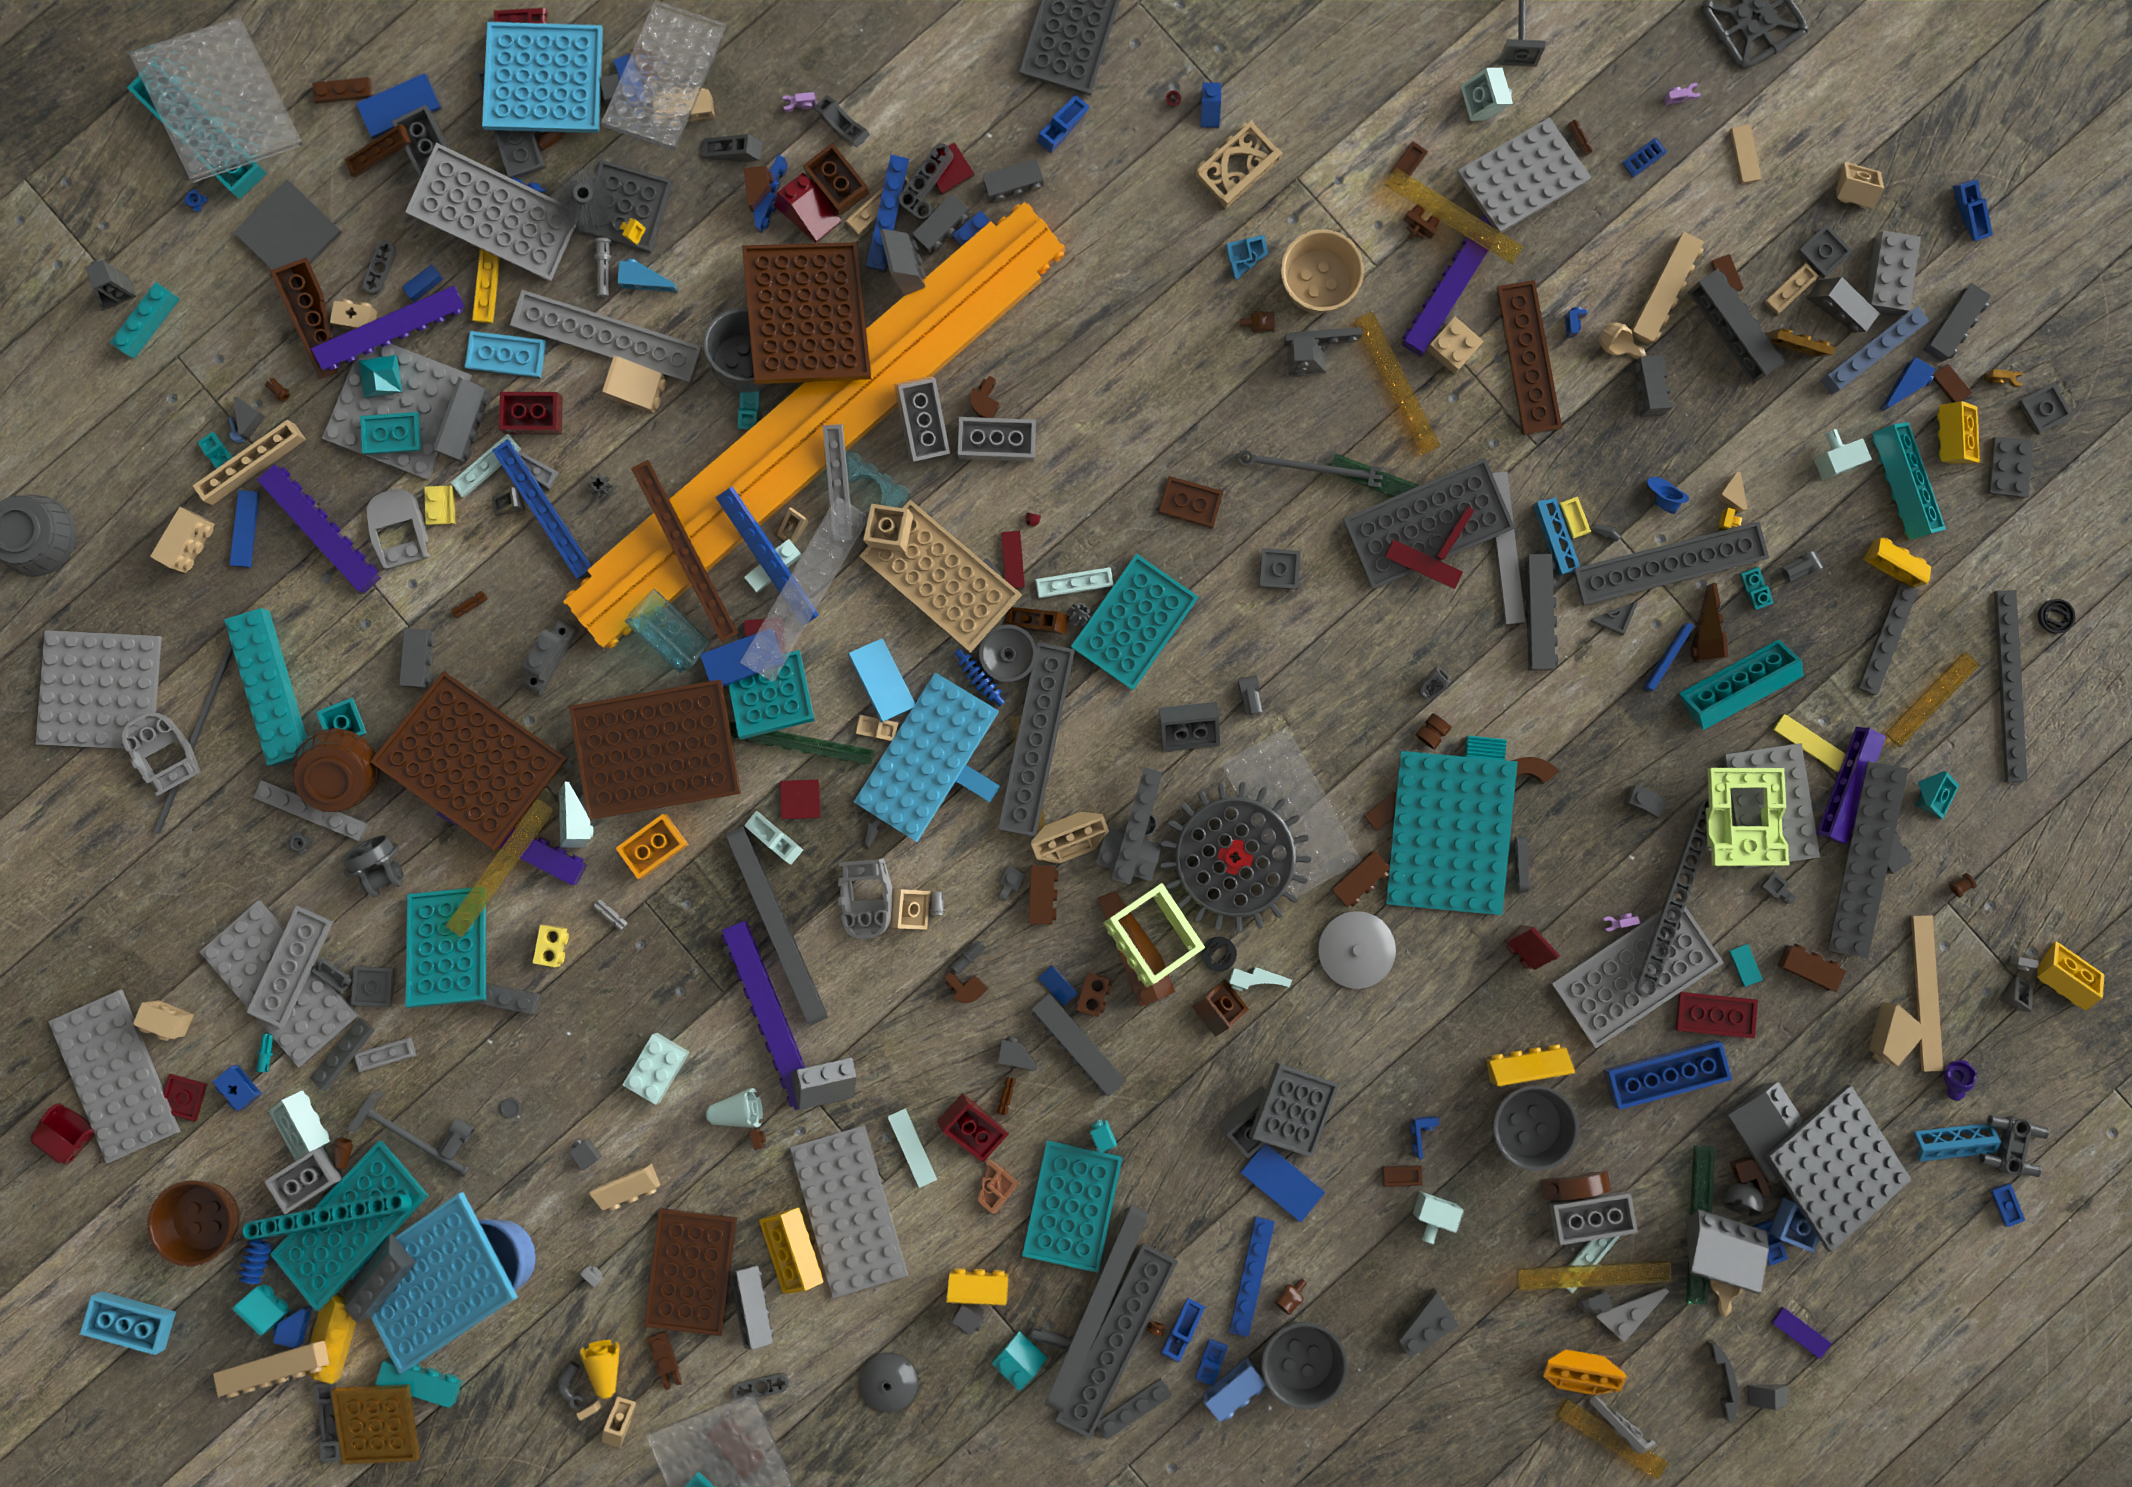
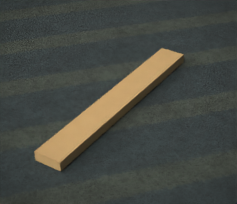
[1911,915,1943,1072]

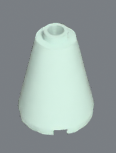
[706,1088,763,1128]

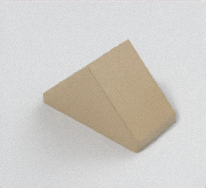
[1716,472,1748,513]
[777,507,810,544]

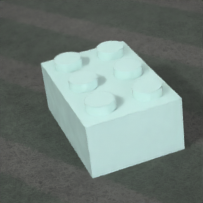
[623,1033,690,1105]

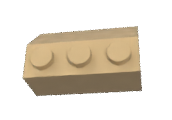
[590,1164,660,1211]

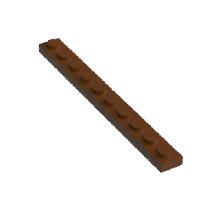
[631,460,739,642]

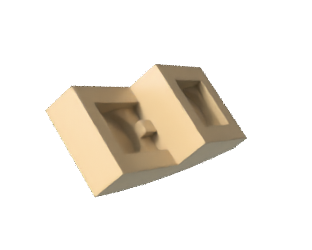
[855,715,898,741]

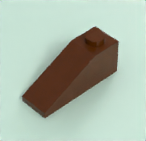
[1005,607,1069,635]

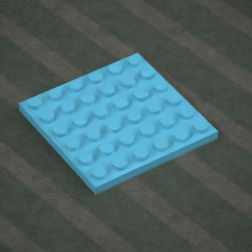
[482,22,603,133]

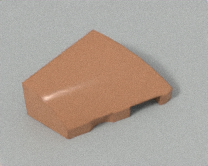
[978,1159,1020,1214]

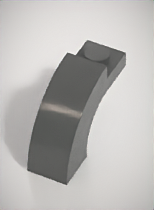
[814,95,870,148]

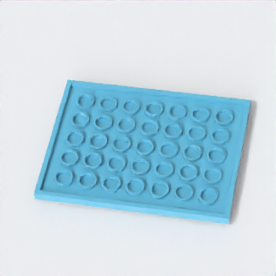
[351,1192,517,1374]

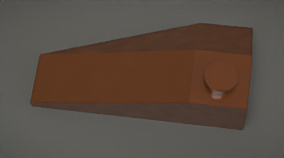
[1690,583,1728,662]

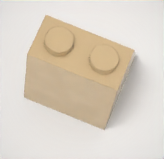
[602,355,666,413]
[1868,1002,1928,1066]

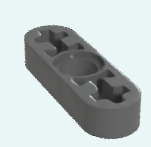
[363,241,396,295]
[1514,837,1529,893]
[732,1373,790,1401]

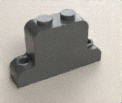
[522,619,579,696]

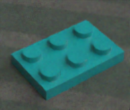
[360,412,421,455]

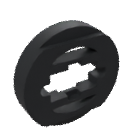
[2038,599,2076,634]
[1202,937,1237,972]

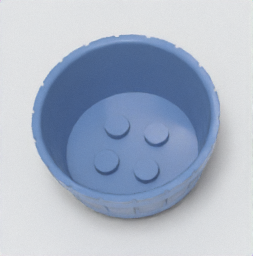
[478,1219,536,1292]

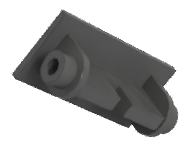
[311,958,353,994]

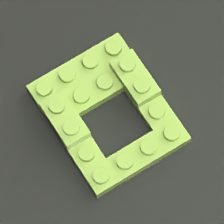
[1706,768,1789,866]

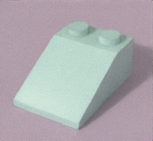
[559,782,593,848]

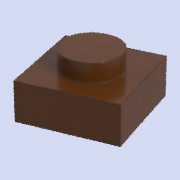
[749,1127,766,1150]

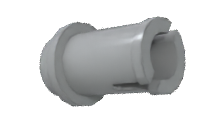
[930,892,946,916]

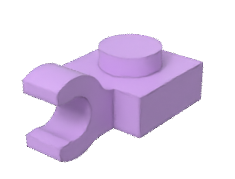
[1664,83,1700,105]
[783,92,817,112]
[1602,913,1640,931]

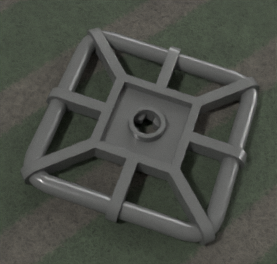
[1701,0,1809,70]

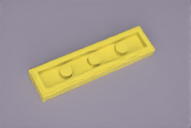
[1772,714,1845,773]

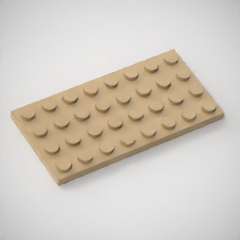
[859,500,1022,653]

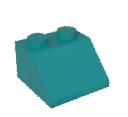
[232,1284,291,1336]
[992,1330,1047,1391]

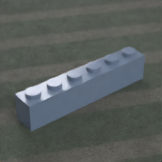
[1820,306,1929,395]

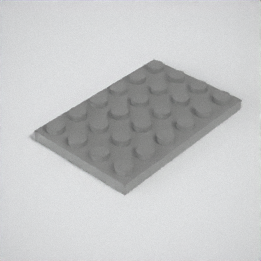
[1456,117,1592,235]
[1723,743,1820,869]

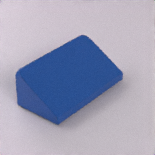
[402,264,444,302]
[1038,965,1078,1006]

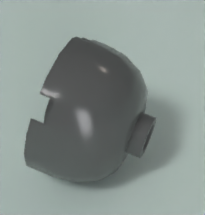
[1722,1182,1764,1216]

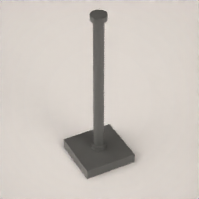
[1499,0,1545,67]
[348,1089,470,1178]

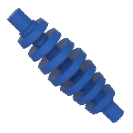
[954,648,1005,707]

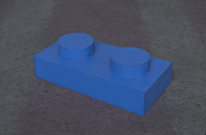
[952,211,990,246]
[1990,1183,2026,1228]

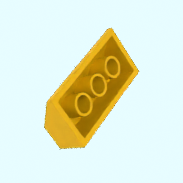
[1486,1044,1575,1086]
[759,1207,823,1294]
[305,1295,356,1384]

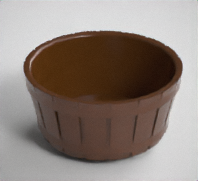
[293,728,380,812]
[147,1180,240,1267]

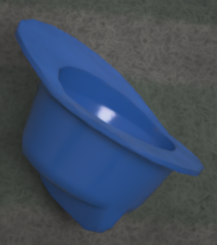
[1647,477,1689,514]

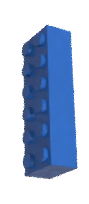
[1603,1040,1732,1110]

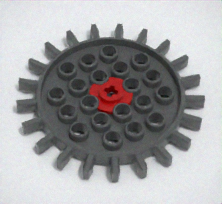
[1160,782,1312,933]

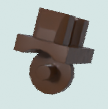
[1403,205,1440,239]

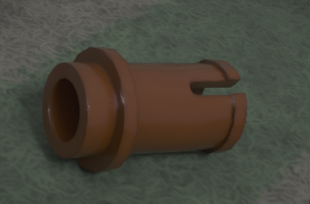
[265,378,290,402]

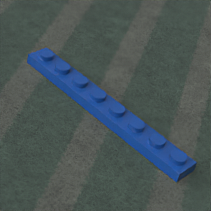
[492,440,592,579]
[715,486,819,626]

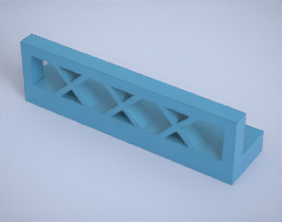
[1533,497,1580,577]
[1914,1123,2001,1162]

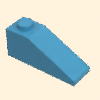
[618,259,678,293]

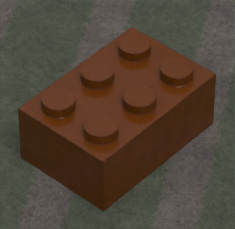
[803,142,870,216]

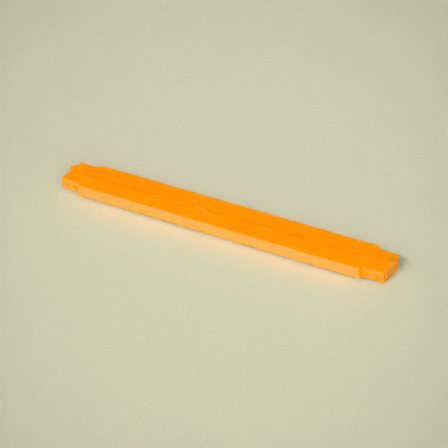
[563,202,1065,649]

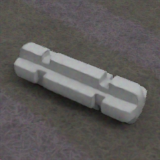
[593,900,627,930]

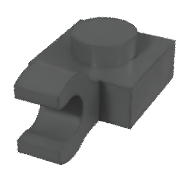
[999,866,1025,901]
[1761,872,1797,904]

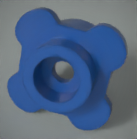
[184,189,207,212]

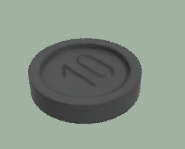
[501,1098,521,1118]

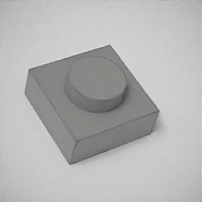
[2010,956,2039,971]
[580,1265,604,1288]

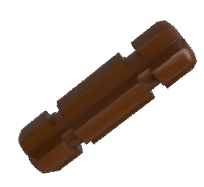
[1567,119,1593,156]
[451,591,487,618]
[997,1077,1016,1115]

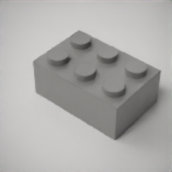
[264,1146,342,1215]

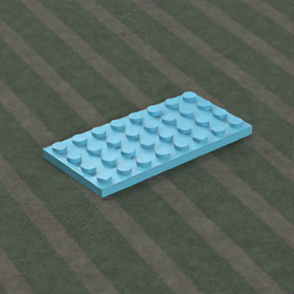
[854,672,999,842]

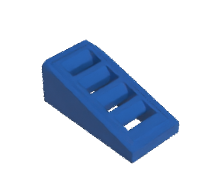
[1622,137,1667,178]

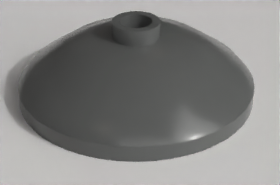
[979,625,1037,682]
[859,1352,918,1413]

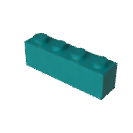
[110,282,180,359]
[376,1357,463,1408]

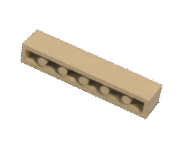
[1631,232,1704,346]
[193,420,306,505]
[213,1341,329,1398]

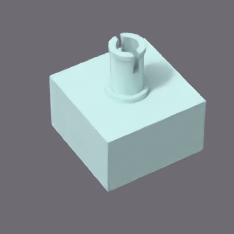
[1460,68,1513,121]
[1814,429,1872,481]
[1413,1191,1463,1244]

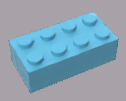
[80,1291,176,1355]

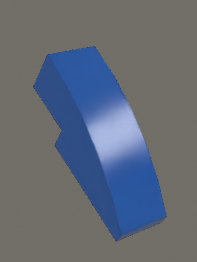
[1037,95,1090,153]
[1953,180,1993,241]
[1160,1298,1205,1363]

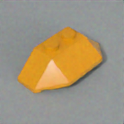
[1543,1349,1627,1395]

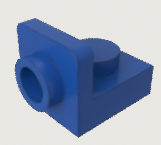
[1565,307,1588,338]

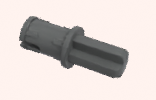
[951,940,986,974]

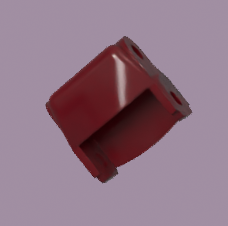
[30,1103,95,1165]

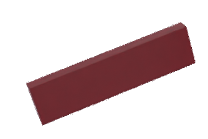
[1385,539,1463,589]

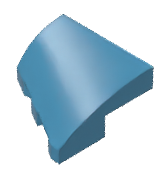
[1225,235,1268,280]

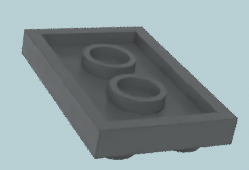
[1987,437,2034,498]

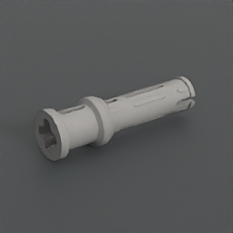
[594,238,611,298]

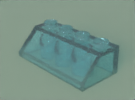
[624,588,710,674]

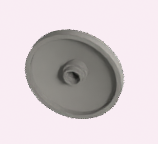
[1318,911,1396,989]

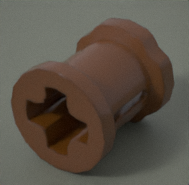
[1949,873,1977,898]

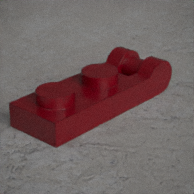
[494,8,548,24]

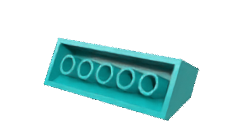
[1872,422,1946,541]
[1679,639,1804,730]

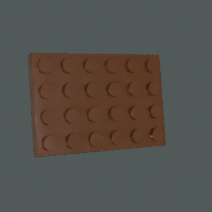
[644,1208,737,1336]

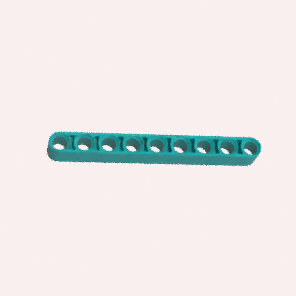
[243,1194,412,1240]

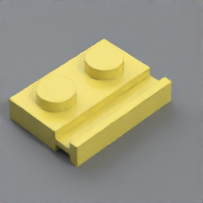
[425,485,455,525]

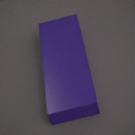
[1771,1307,1832,1359]

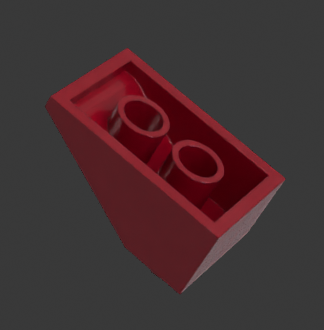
[774,173,841,243]
[1504,925,1560,970]
[936,1093,1009,1162]

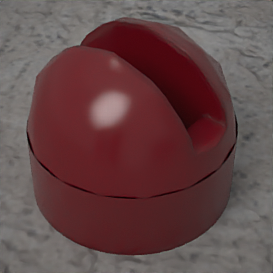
[1166,90,1181,107]
[1025,512,1041,527]

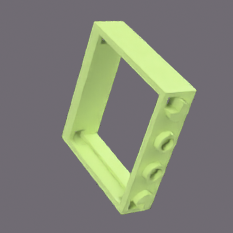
[1103,883,1205,988]

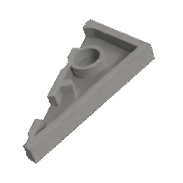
[1595,1287,1670,1342]
[1589,1396,1656,1454]

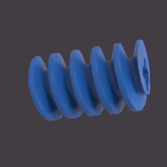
[237,1240,271,1284]

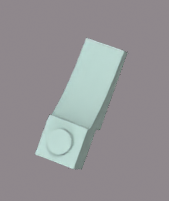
[744,539,801,593]
[744,811,803,864]
[1228,967,1292,991]

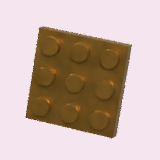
[1764,328,1835,357]

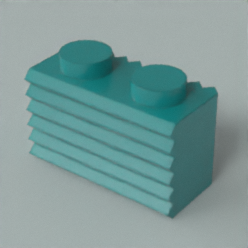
[1464,735,1507,760]
[1090,1119,1117,1153]

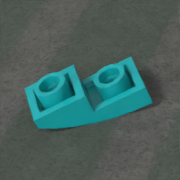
[1739,566,1774,610]

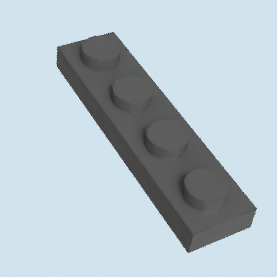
[1284,327,1362,346]
[310,1017,375,1091]
[1097,1378,1172,1439]

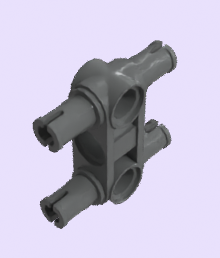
[1979,1115,2049,1177]

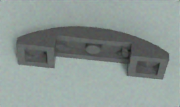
[1707,1340,1738,1423]
[314,1382,341,1463]

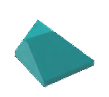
[358,355,402,398]
[316,697,367,737]
[1915,771,1960,819]

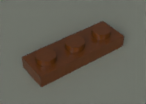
[312,77,372,104]

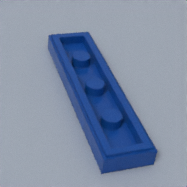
[230,490,260,568]
[1643,622,1694,692]

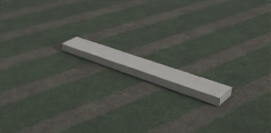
[1492,472,1526,625]

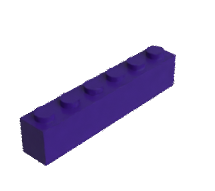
[1817,726,1886,844]

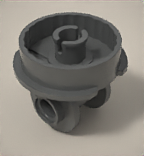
[341,835,403,898]

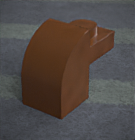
[970,376,1000,418]
[944,972,989,1003]
[1730,1157,1771,1197]

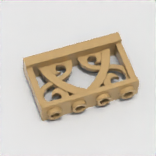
[1195,121,1283,209]

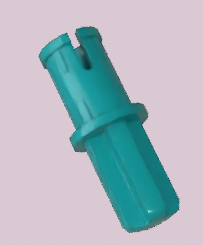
[256,1033,273,1072]

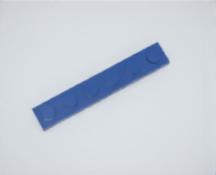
[866,154,909,272]
[1229,1216,1275,1337]

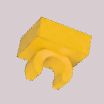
[619,218,646,245]
[1718,508,1742,531]

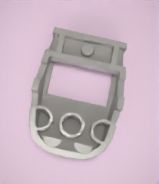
[367,489,430,570]
[122,712,201,796]
[838,859,893,939]

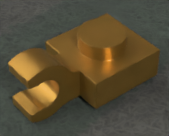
[1985,369,2023,388]

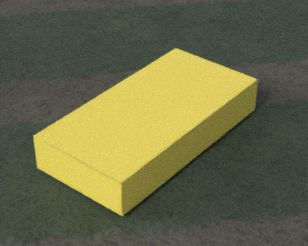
[1558,496,1591,539]

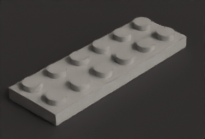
[247,906,334,1028]

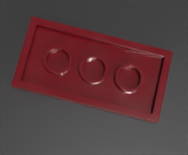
[1675,992,1758,1039]

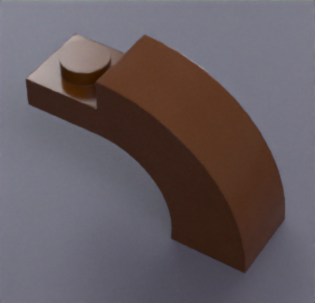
[1512,757,1560,784]
[1542,1171,1611,1200]

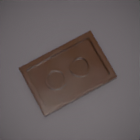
[1158,476,1224,529]

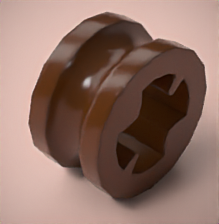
[1147,1320,1166,1336]

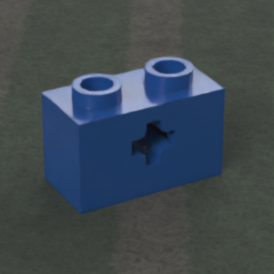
[213,1065,262,1111]

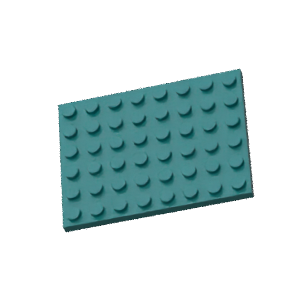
[1386,751,1518,915]

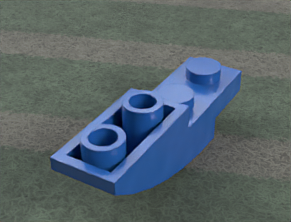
[754,155,788,234]

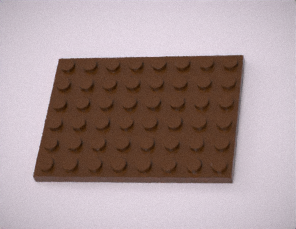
[742,242,871,384]
[370,671,568,852]
[569,679,741,820]

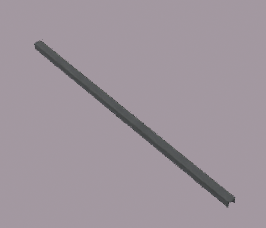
[154,644,233,833]

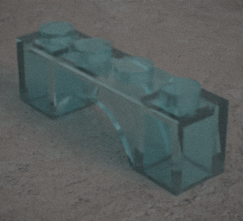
[846,450,911,508]

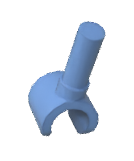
[228,417,245,443]

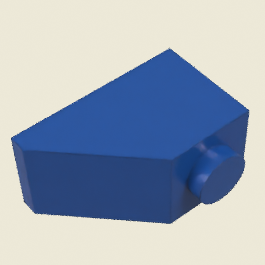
[1201,83,1221,128]
[273,1305,312,1348]

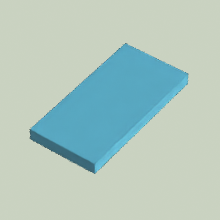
[465,331,546,379]
[848,638,915,723]

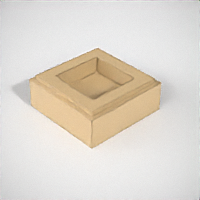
[576,1400,601,1420]

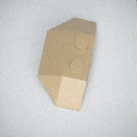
[1030,812,1109,864]

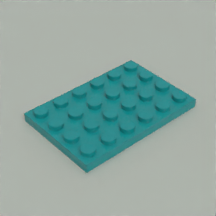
[1071,553,1199,691]
[406,886,486,1008]
[1022,1140,1123,1273]

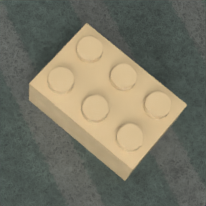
[150,507,215,573]

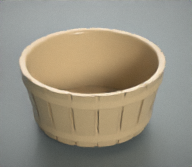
[1281,229,1364,314]

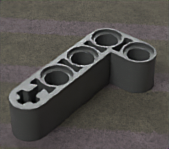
[899,143,953,222]

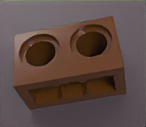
[1076,972,1112,1017]

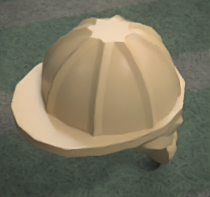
[1599,323,1646,359]
[1710,1279,1743,1317]

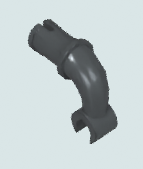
[557,1361,585,1410]

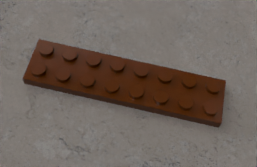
[1496,280,1562,436]

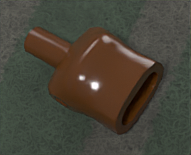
[1239,311,1274,333]
[1275,1278,1307,1315]

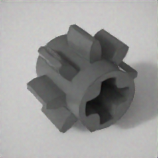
[587,473,613,498]
[1066,603,1091,627]

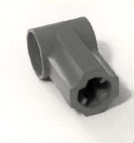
[1781,550,1824,582]
[1238,675,1262,715]
[438,1118,475,1160]

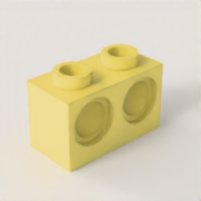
[533,925,569,967]

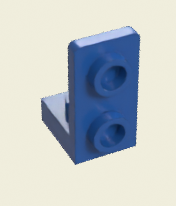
[1410,1116,1439,1159]

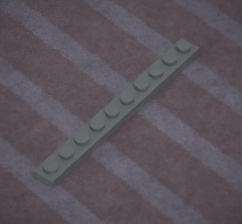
[1994,590,2028,782]

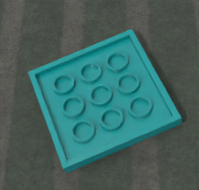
[729,650,815,740]

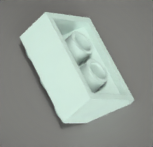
[269,1090,330,1161]

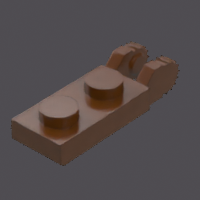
[646,1331,682,1390]

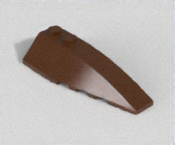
[270,257,338,379]
[1098,891,1175,1007]

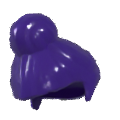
[1943,1060,1977,1101]

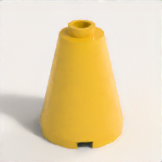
[580,1340,620,1399]

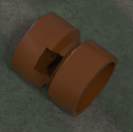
[1415,713,1452,750]

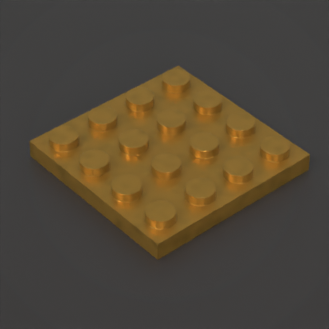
[331,1384,420,1464]

